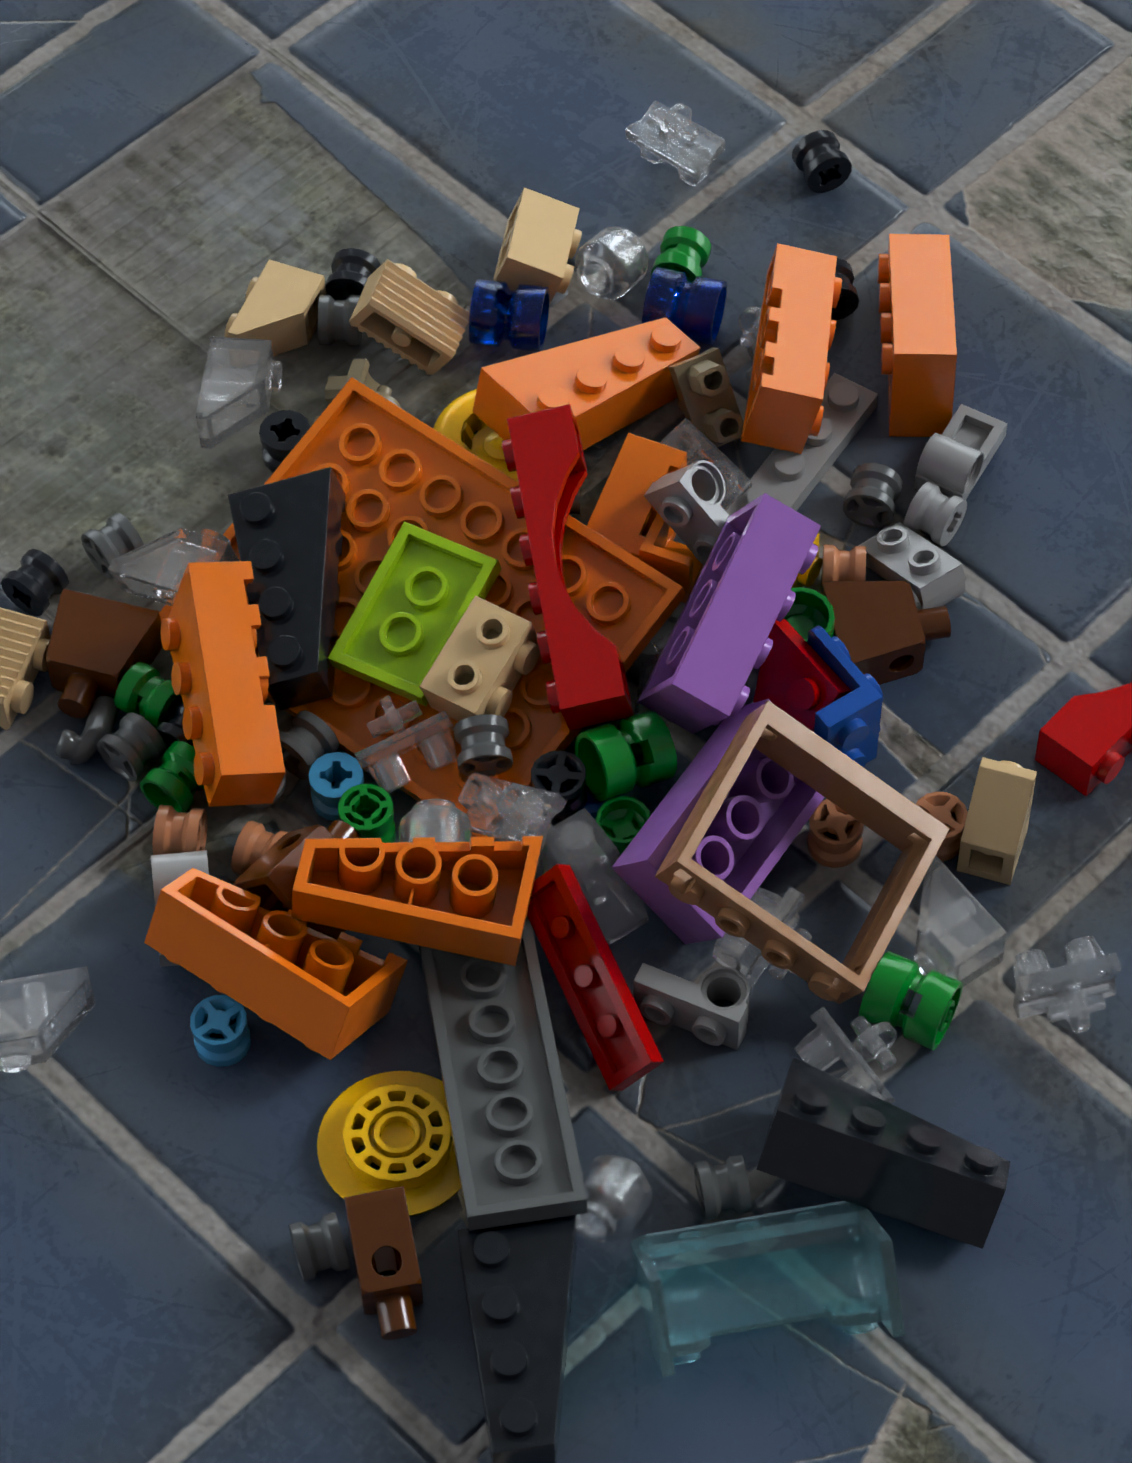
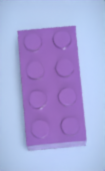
[637,493,821,734]
[611,699,825,944]

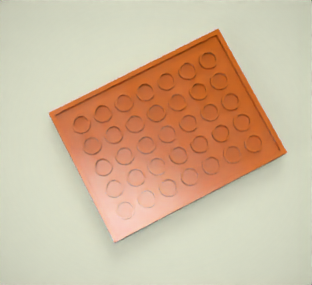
[159,377,686,840]

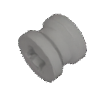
[904,482,967,547]

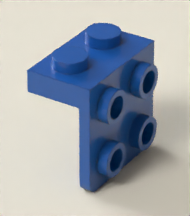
[807,625,884,767]

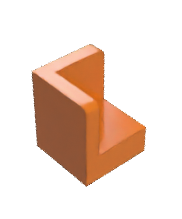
[639,513,704,603]

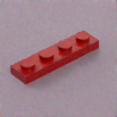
[527,864,664,1091]

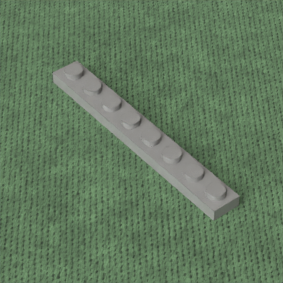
[626,373,878,684]

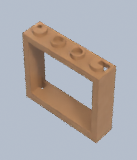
[655,700,950,1004]

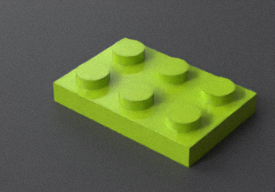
[328,521,502,706]

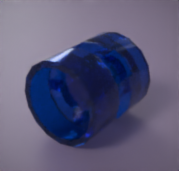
[642,267,727,345]
[469,279,550,352]

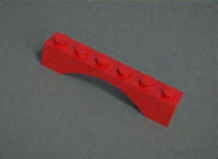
[502,404,634,730]
[1035,682,1132,796]

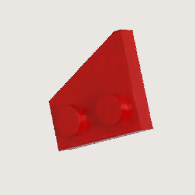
[753,619,852,732]

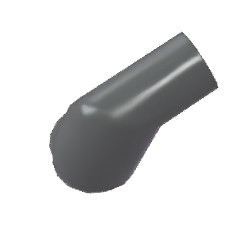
[55,696,119,765]

